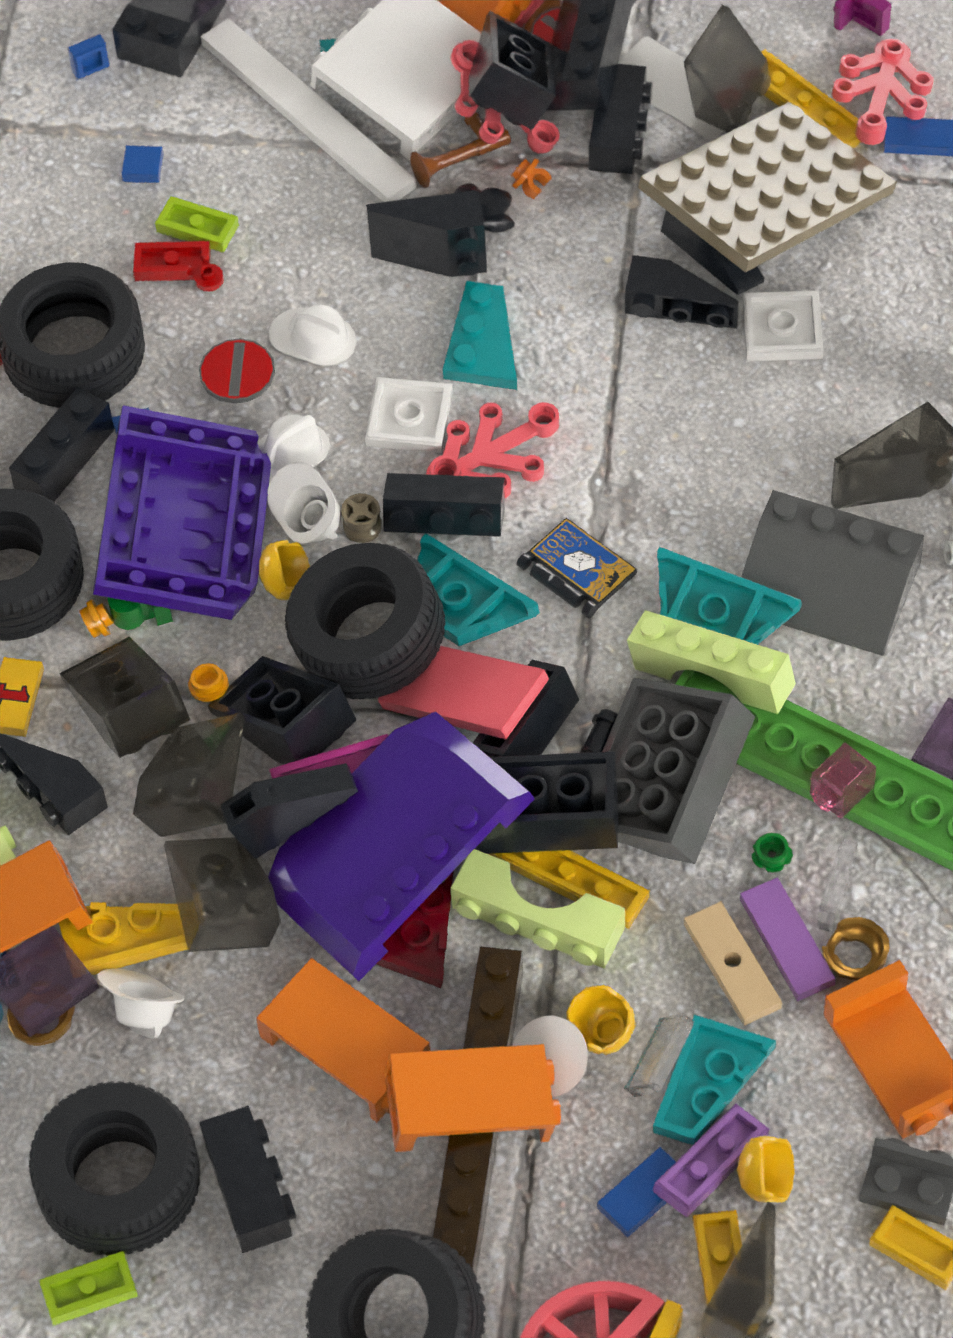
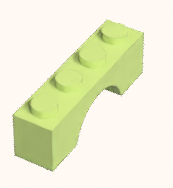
[627,610,796,714]
[451,849,625,969]

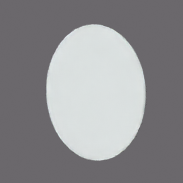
[512,1016,588,1097]

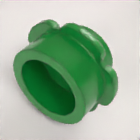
[752,833,793,873]

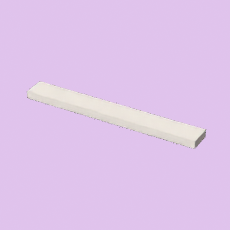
[201,18,417,202]

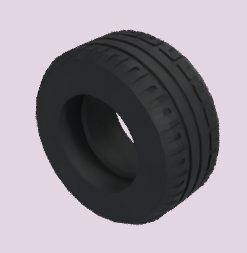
[0,488,84,641]
[285,543,445,699]
[29,1081,200,1256]
[306,1228,486,1338]

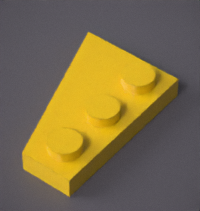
[59,902,196,980]

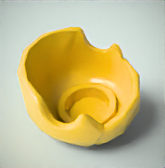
[259,540,310,600]
[566,985,636,1055]
[737,1136,795,1203]

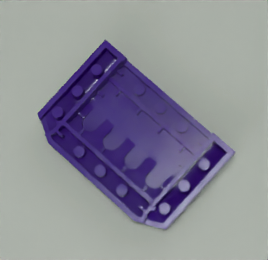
[93,405,271,620]
[262,712,535,982]

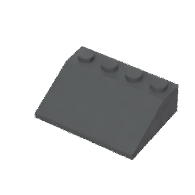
[741,490,924,656]
[602,678,755,864]

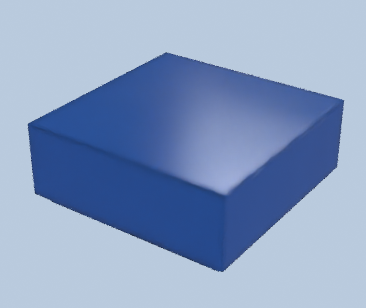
[67,34,110,80]
[122,145,164,183]

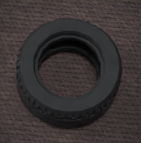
[0,262,145,408]

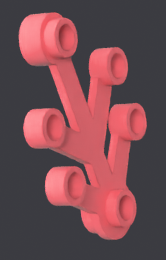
[832,39,934,145]
[450,40,560,154]
[426,402,559,498]

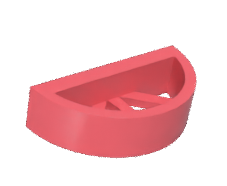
[520,1281,665,1338]

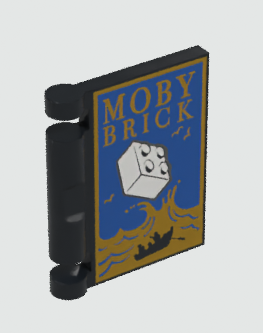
[516,518,637,618]

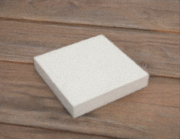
[743,290,824,361]
[365,377,453,454]

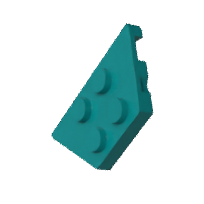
[417,533,540,647]
[657,546,802,645]

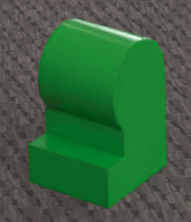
[108,597,173,630]

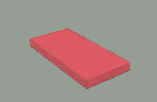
[378,646,549,739]

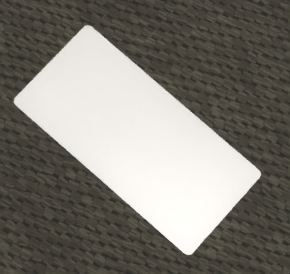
[618,36,753,141]

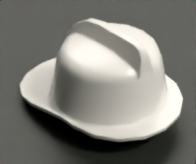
[268,305,357,367]
[257,414,330,485]
[267,462,341,544]
[97,969,184,1039]

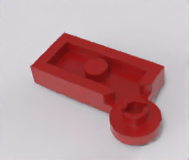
[133,241,224,292]

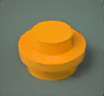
[79,599,114,638]
[188,663,229,702]

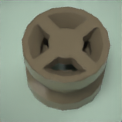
[341,493,382,543]

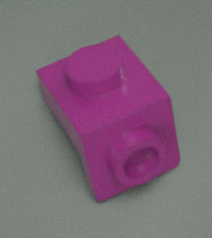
[833,0,892,36]

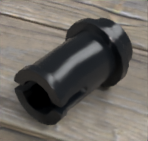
[580,709,618,753]

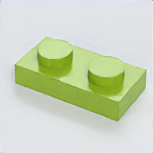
[155,196,239,253]
[39,1251,138,1326]

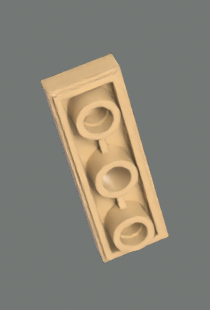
[684,901,782,1026]

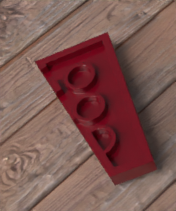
[376,870,454,988]

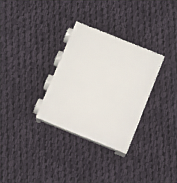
[311,0,481,161]

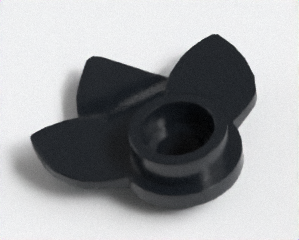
[454,183,515,233]

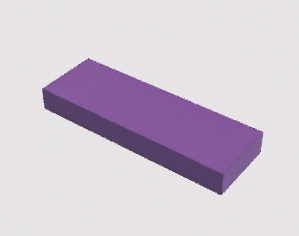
[740,877,836,1001]
[653,1104,770,1218]

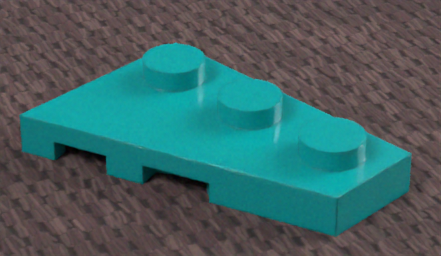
[442,281,518,390]
[653,1015,776,1146]

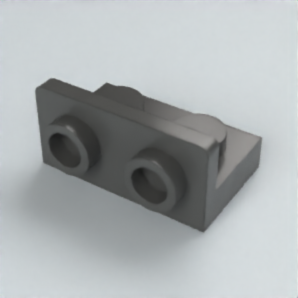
[859,1138,953,1226]

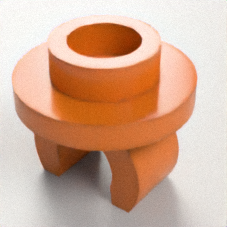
[511,158,552,199]

